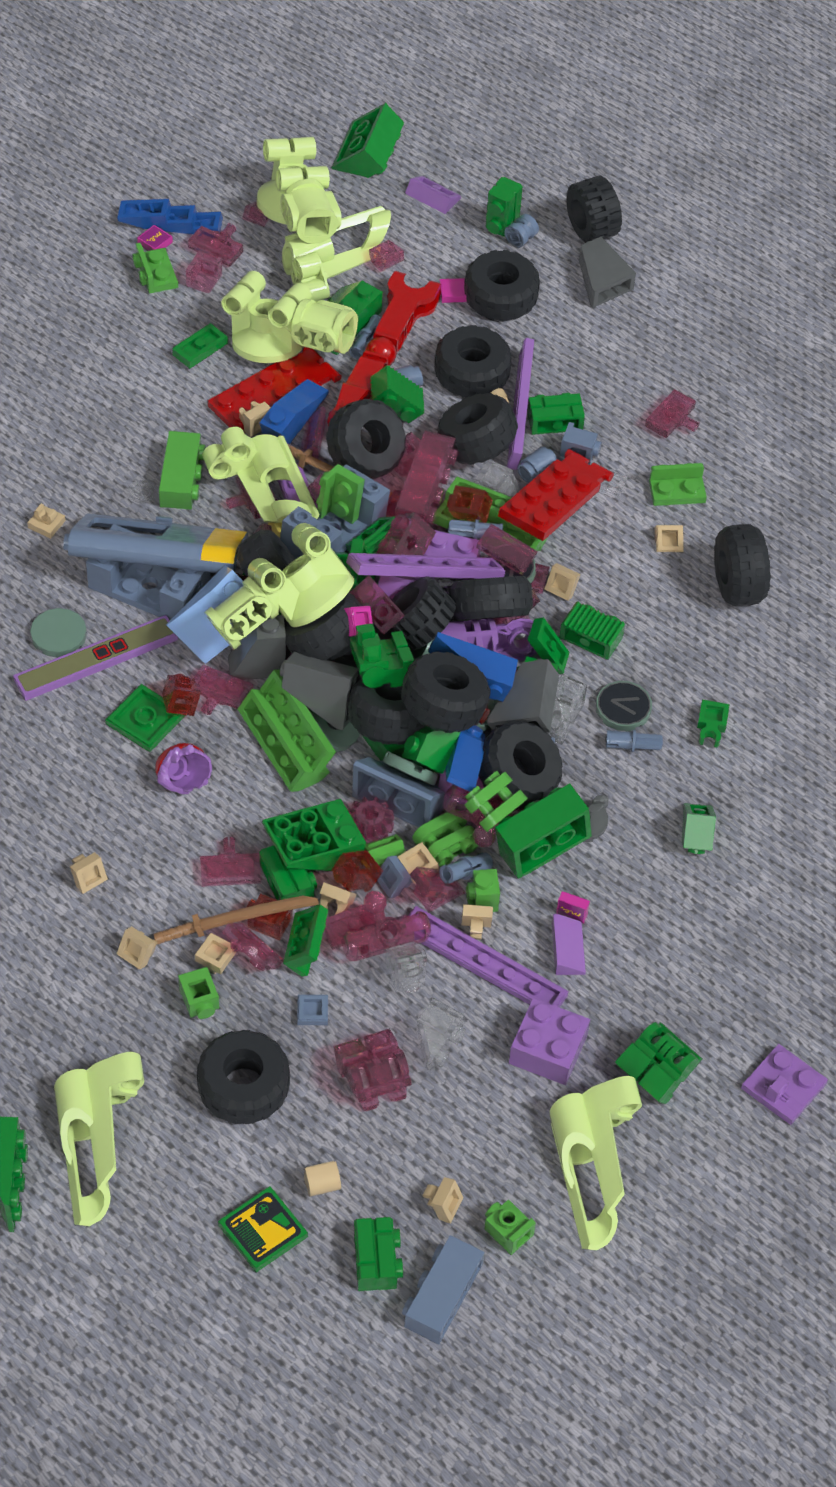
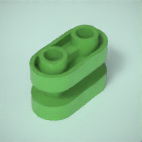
[464,771,528,832]
[412,809,480,867]

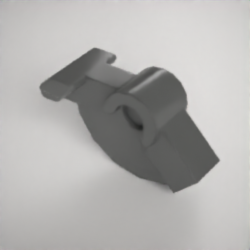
[583,795,609,843]

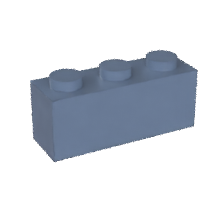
[402,1235,485,1345]

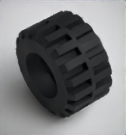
[566,175,622,243]
[381,577,456,651]

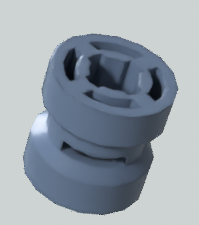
[505,214,539,248]

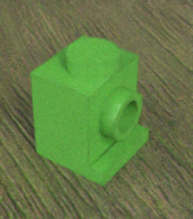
[465,869,500,912]
[178,967,219,1019]
[484,1199,536,1255]

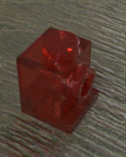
[447,485,493,523]
[162,674,201,716]
[332,850,383,892]
[247,893,293,941]

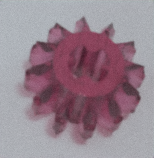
[348,796,394,842]

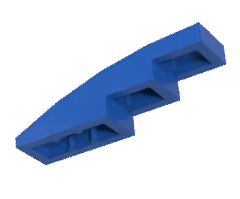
[117,199,223,236]

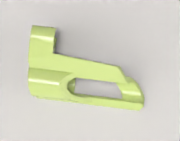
[282,206,391,302]
[202,427,320,523]
[54,1052,145,1226]
[550,1076,642,1250]

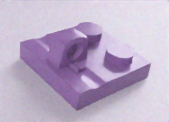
[741,1044,828,1125]

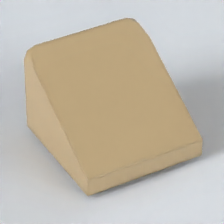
[654,525,683,552]

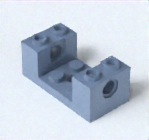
[280,464,390,559]
[86,524,211,620]

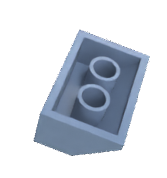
[352,757,446,828]

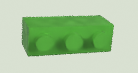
[159,431,206,510]

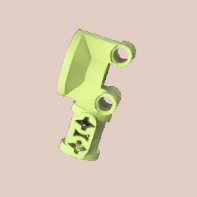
[256,137,342,244]
[221,271,358,363]
[204,523,354,650]

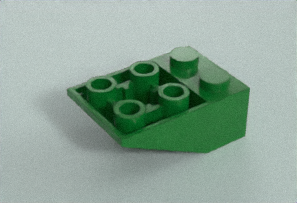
[262,799,366,871]
[0,1117,28,1232]

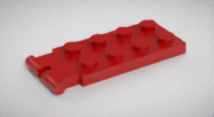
[207,347,342,434]
[498,449,614,541]

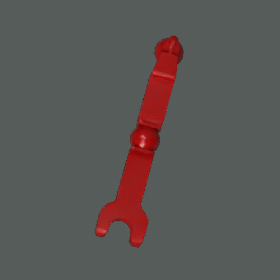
[327,271,441,426]

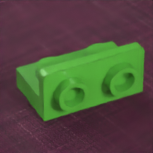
[132,243,178,294]
[649,463,707,506]
[316,464,365,524]

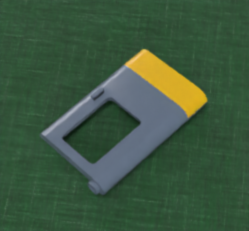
[63,513,248,573]

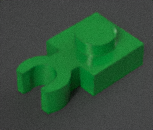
[697,699,730,748]

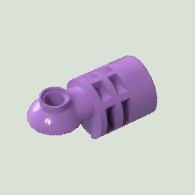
[441,618,537,660]

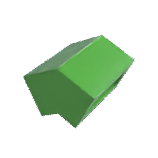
[364,834,406,875]

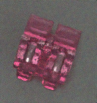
[333,1028,412,1111]

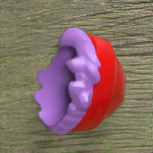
[155,743,212,794]

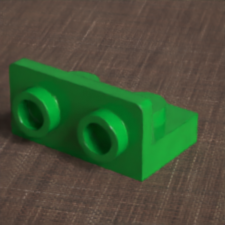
[283,904,328,977]

